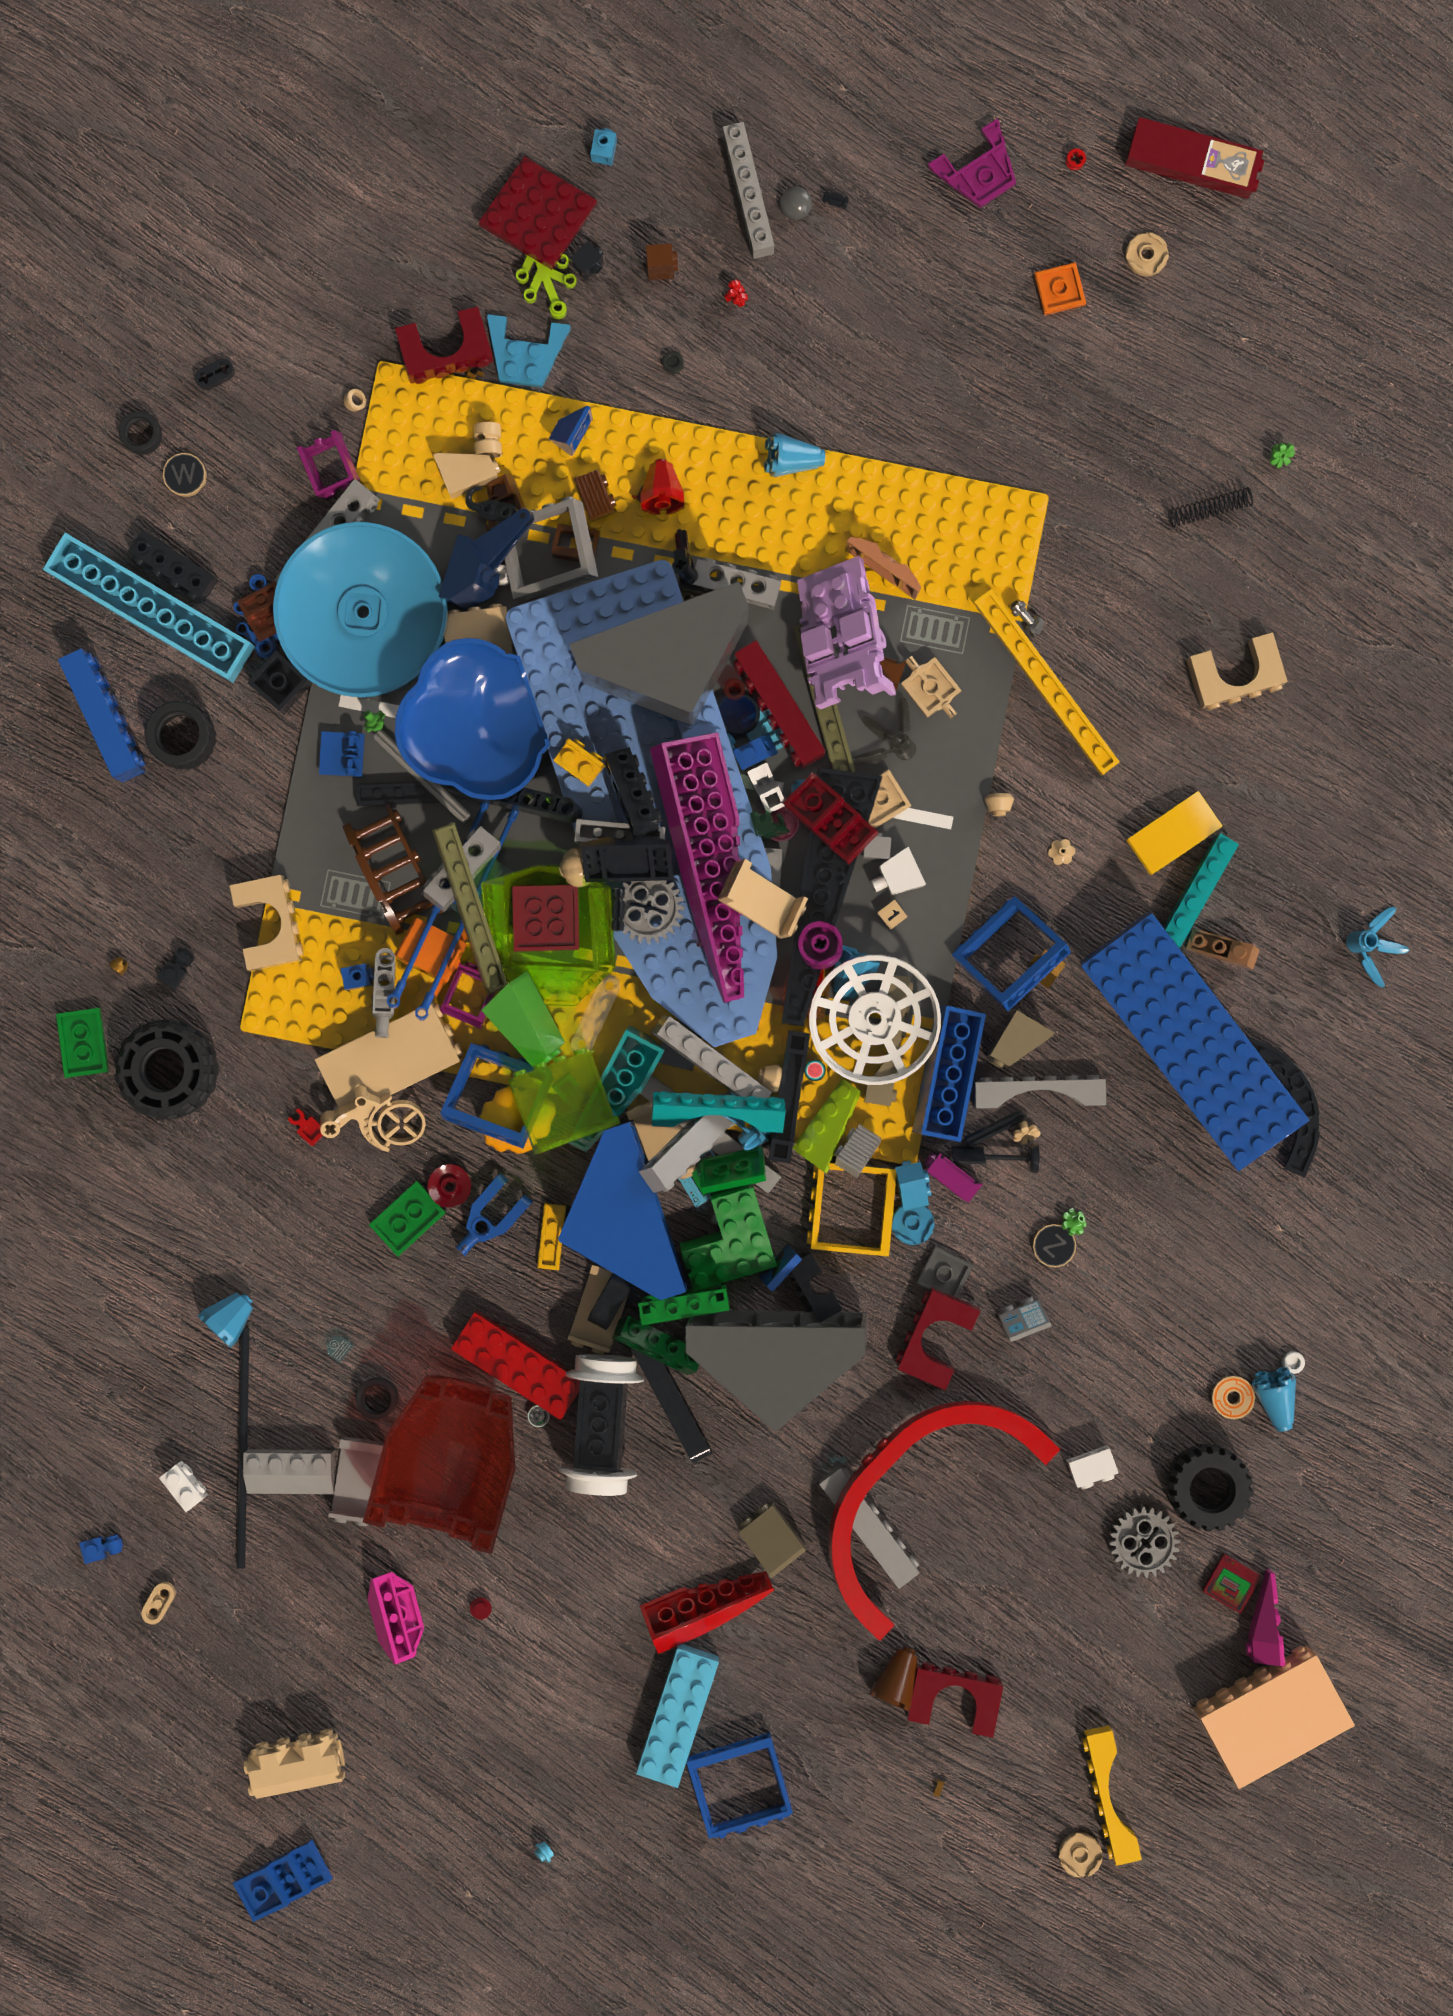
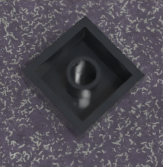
[247,651,312,715]

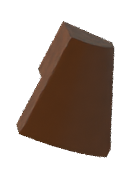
[485,474,525,531]

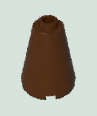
[869,1646,918,1711]

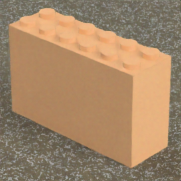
[1193,1645,1355,1789]

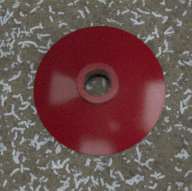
[428,1164,471,1208]

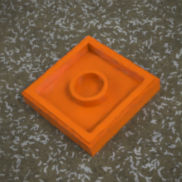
[1034,262,1086,316]

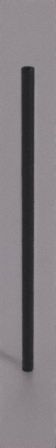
[237,1328,250,1569]

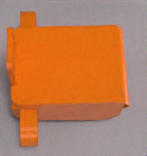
[395,917,468,997]

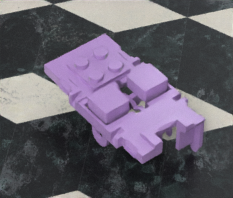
[797,556,896,709]

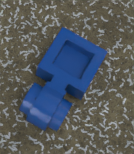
[79,1534,123,1564]

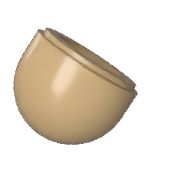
[343,389,366,412]

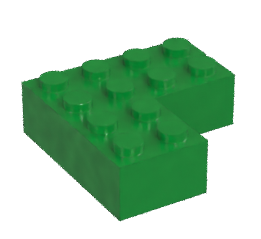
[680,1184,777,1291]

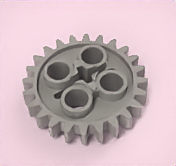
[622,881,685,945]
[1108,1505,1180,1578]

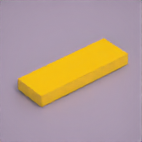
[537,1203,567,1270]

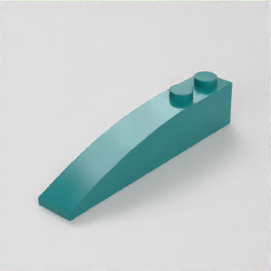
[567,1025,665,1152]

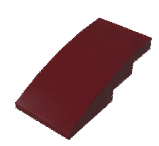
[783,772,879,865]

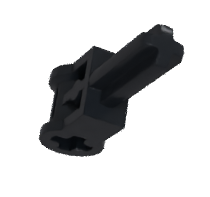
[672,529,699,586]

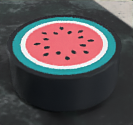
[804,1060,826,1081]

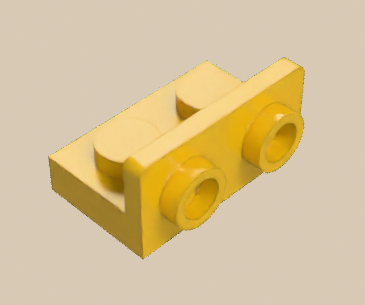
[553,738,605,787]

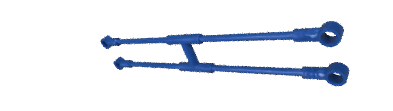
[387,802,520,1021]

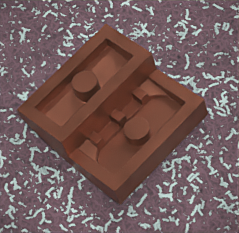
[237,582,277,642]

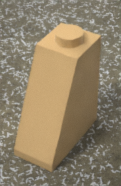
[433,453,501,499]

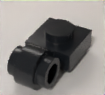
[157,947,195,990]

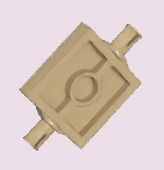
[901,656,962,719]

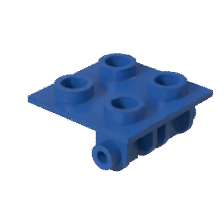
[319,731,365,777]

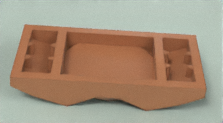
[845,537,921,600]

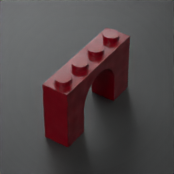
[395,306,493,384]
[895,1287,980,1390]
[906,1662,1004,1738]

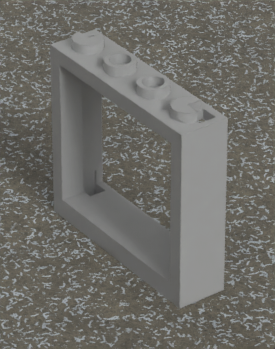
[497,497,598,602]

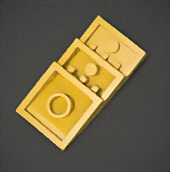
[1126,791,1223,876]

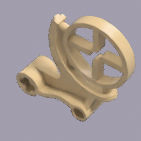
[320,1086,426,1152]

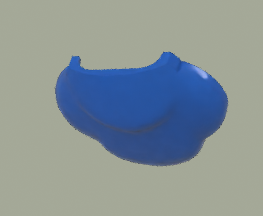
[395,638,550,800]

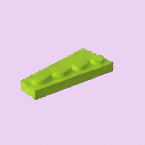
[793,1078,861,1174]

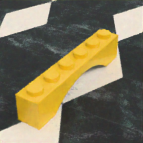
[1082,1725,1142,1866]

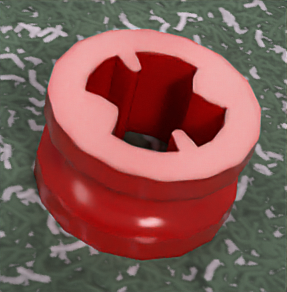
[1065,148,1086,170]

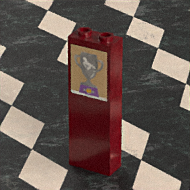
[1125,117,1265,199]

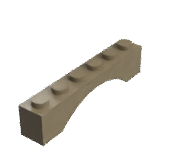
[864,973,913,1106]

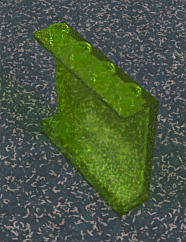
[508,1047,620,1154]

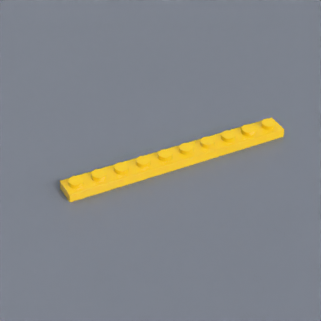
[973,589,1119,776]

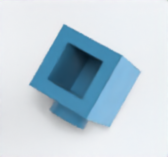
[590,128,617,166]

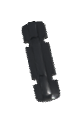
[611,888,625,932]

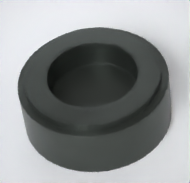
[662,351,684,374]

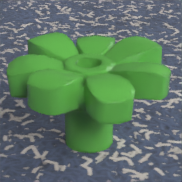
[1269,443,1295,468]
[1061,1209,1086,1236]

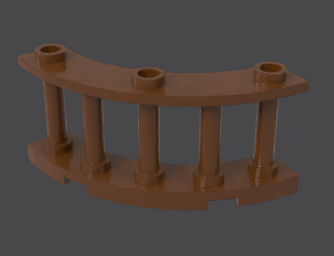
[342,803,443,936]

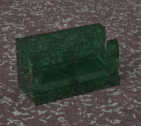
[750,811,790,839]

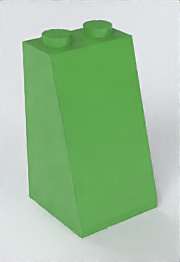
[481,971,565,1068]

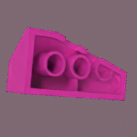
[1245,1569,1285,1666]

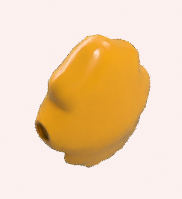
[478,1086,556,1154]

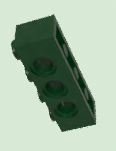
[611,1316,699,1375]

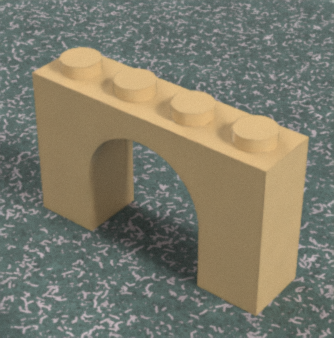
[1186,632,1288,711]
[229,875,304,971]

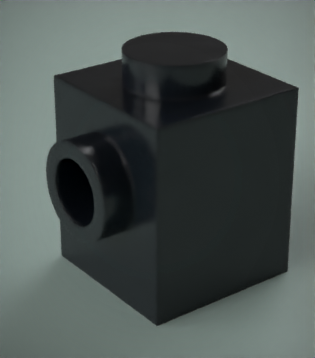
[569,241,604,280]

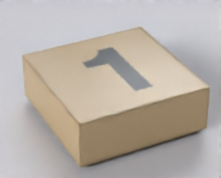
[877,900,908,930]

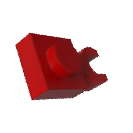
[288,1109,323,1147]

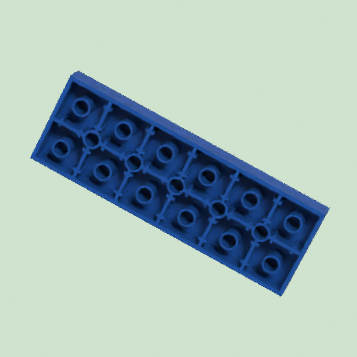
[1079,910,1310,1172]

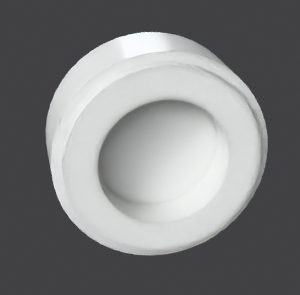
[1282,1351,1305,1374]

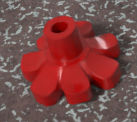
[724,279,748,307]

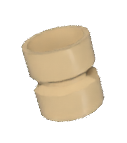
[473,422,502,459]

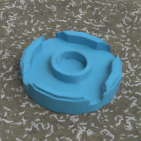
[892,1205,935,1245]

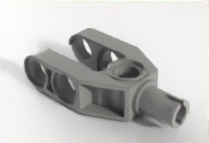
[372,948,396,1038]

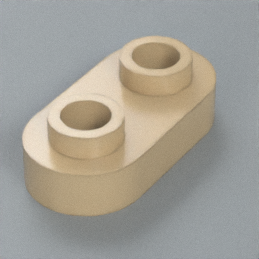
[141,1582,176,1624]

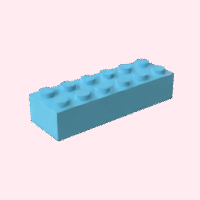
[636,1644,719,1788]

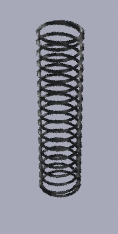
[1168,487,1253,528]

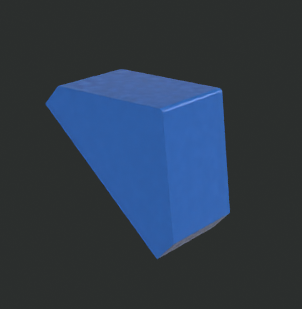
[558,1121,687,1300]

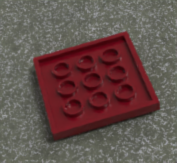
[479,156,597,270]

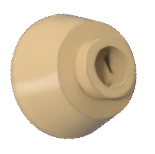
[984,793,1014,816]
[758,1064,782,1093]

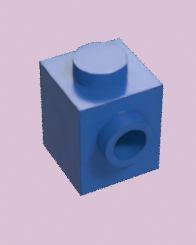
[340,963,374,991]

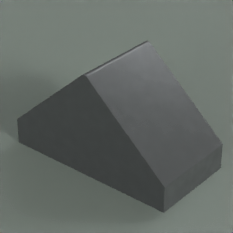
[569,581,749,725]
[686,1310,867,1431]

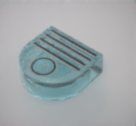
[327,1336,354,1363]

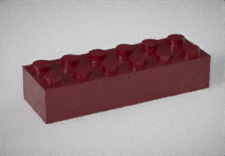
[733,640,825,770]

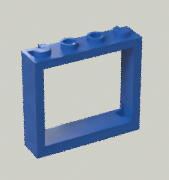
[952,896,1071,1012]
[440,1043,553,1149]
[687,1732,793,1839]

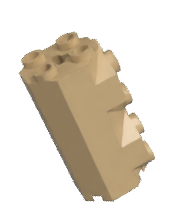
[244,1729,345,1799]

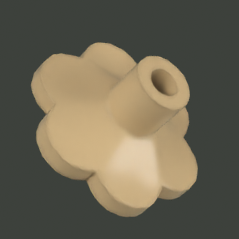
[1048,839,1075,865]

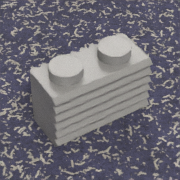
[834,1124,881,1178]

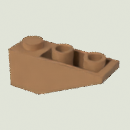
[1186,928,1260,970]

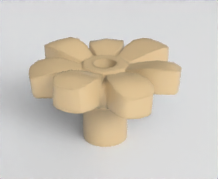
[1013,1121,1040,1145]

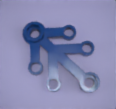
[233,574,279,659]

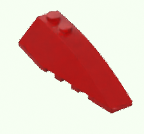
[640,1571,774,1654]

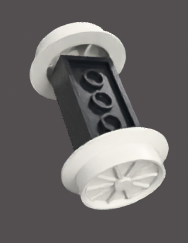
[558,1354,644,1496]

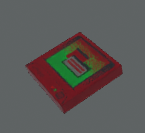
[1202,1553,1262,1614]

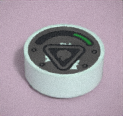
[528,1405,550,1427]

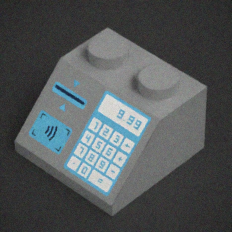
[997,1296,1052,1342]

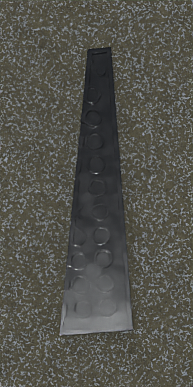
[782,768,883,1027]

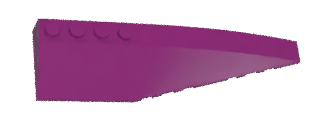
[650,732,744,1003]

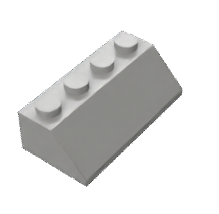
[243,1449,335,1494]

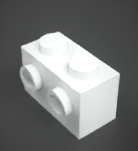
[1066,1445,1118,1489]
[159,1461,208,1512]

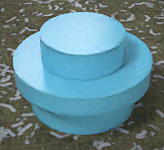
[534,1841,554,1863]

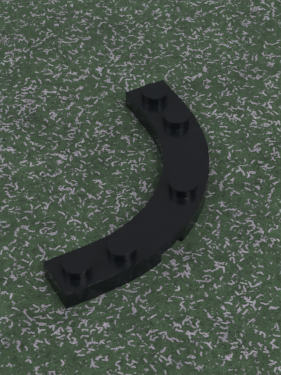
[1246,1036,1320,1178]

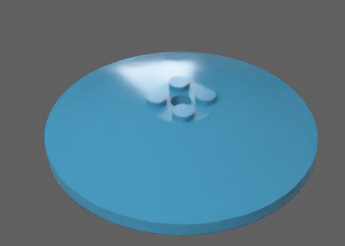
[273,522,448,698]

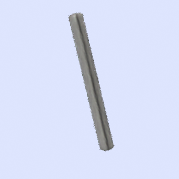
[374,730,471,823]

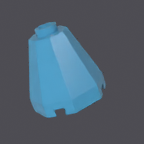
[833,945,880,1000]
[197,1292,253,1348]

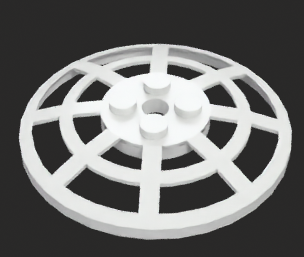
[809,955,941,1085]

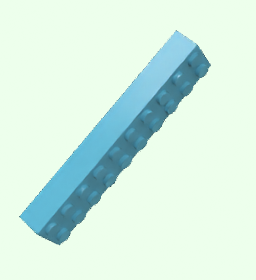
[43,533,255,683]

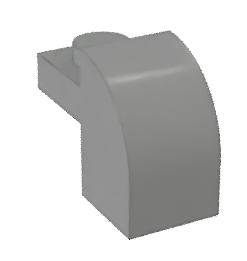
[746,760,785,814]

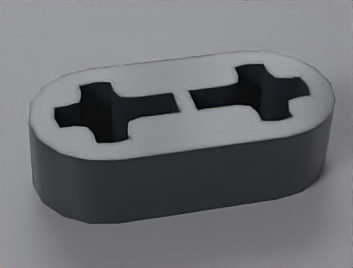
[195,359,235,390]

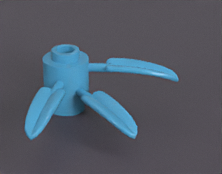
[1346,907,1409,987]
[723,1091,772,1150]

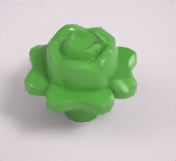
[363,710,386,732]

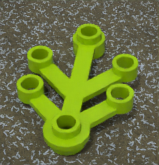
[516,254,577,320]

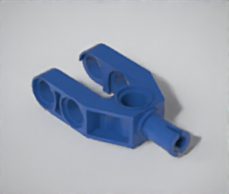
[455,1173,533,1256]

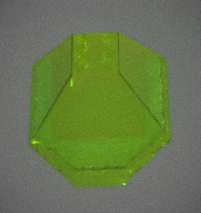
[481,865,616,1006]

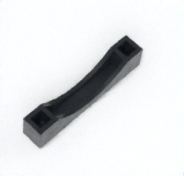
[768,1030,810,1163]

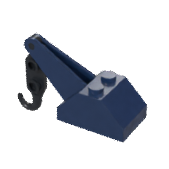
[439,486,534,611]

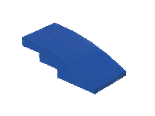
[232,1840,333,1922]

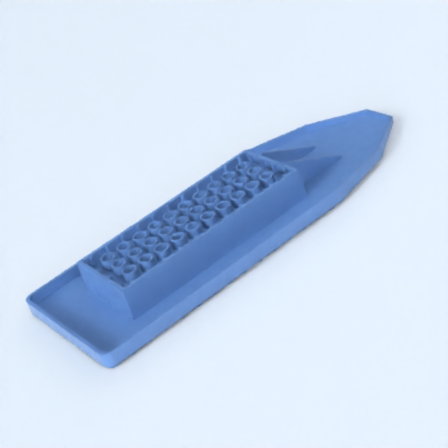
[506,560,777,1047]

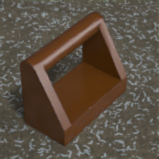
[551,523,600,562]

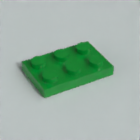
[56,1008,109,1078]
[699,1146,766,1194]
[369,1181,447,1257]

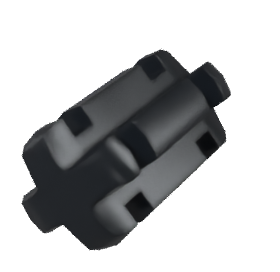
[822,190,849,209]

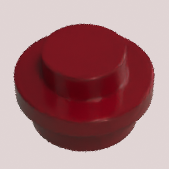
[470,1597,492,1620]

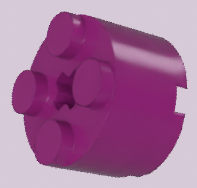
[798,921,843,969]

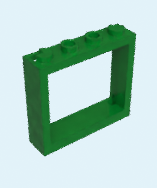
[638,1282,730,1325]

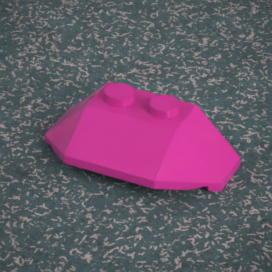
[367,1572,424,1665]

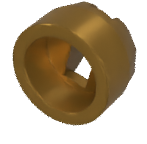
[109,957,128,976]

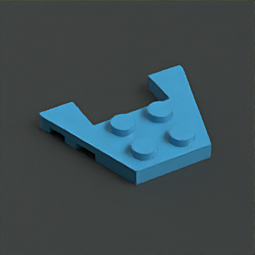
[487,314,571,388]

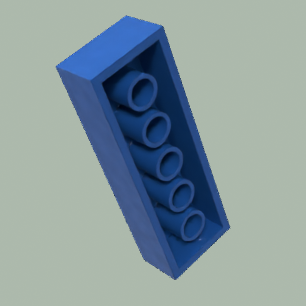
[58,648,146,783]
[912,1005,986,1142]

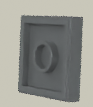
[915,1245,974,1297]

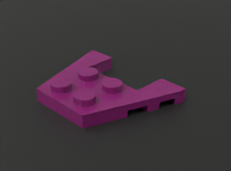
[928,119,1016,208]

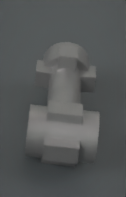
[1009,599,1045,637]

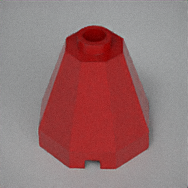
[640,459,684,515]

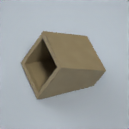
[986,1010,1055,1068]
[738,1502,806,1578]

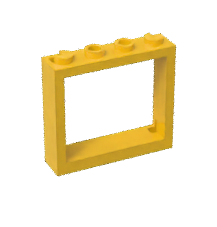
[807,1163,896,1256]

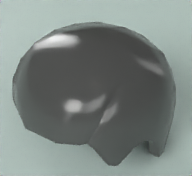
[780,186,813,220]

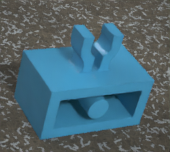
[895,1160,931,1210]

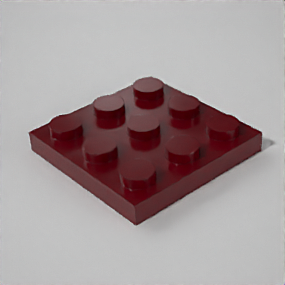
[512,884,579,952]

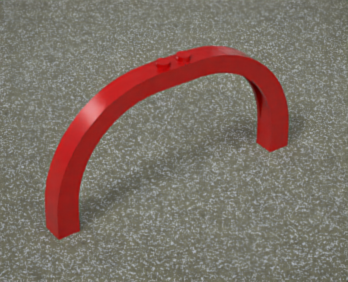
[828,1401,1061,1641]

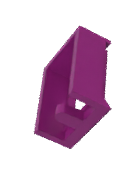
[297,430,361,499]
[440,962,497,1029]
[924,1152,983,1203]

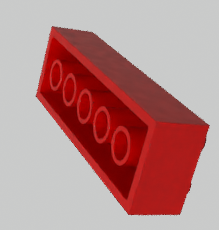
[451,1310,580,1420]

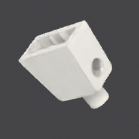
[871,847,926,895]

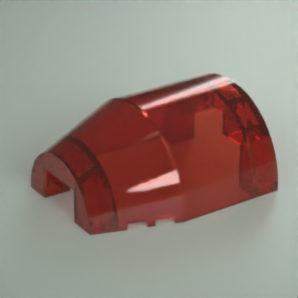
[362,1375,516,1554]

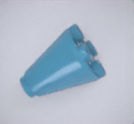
[764,433,825,477]
[1252,1367,1296,1432]

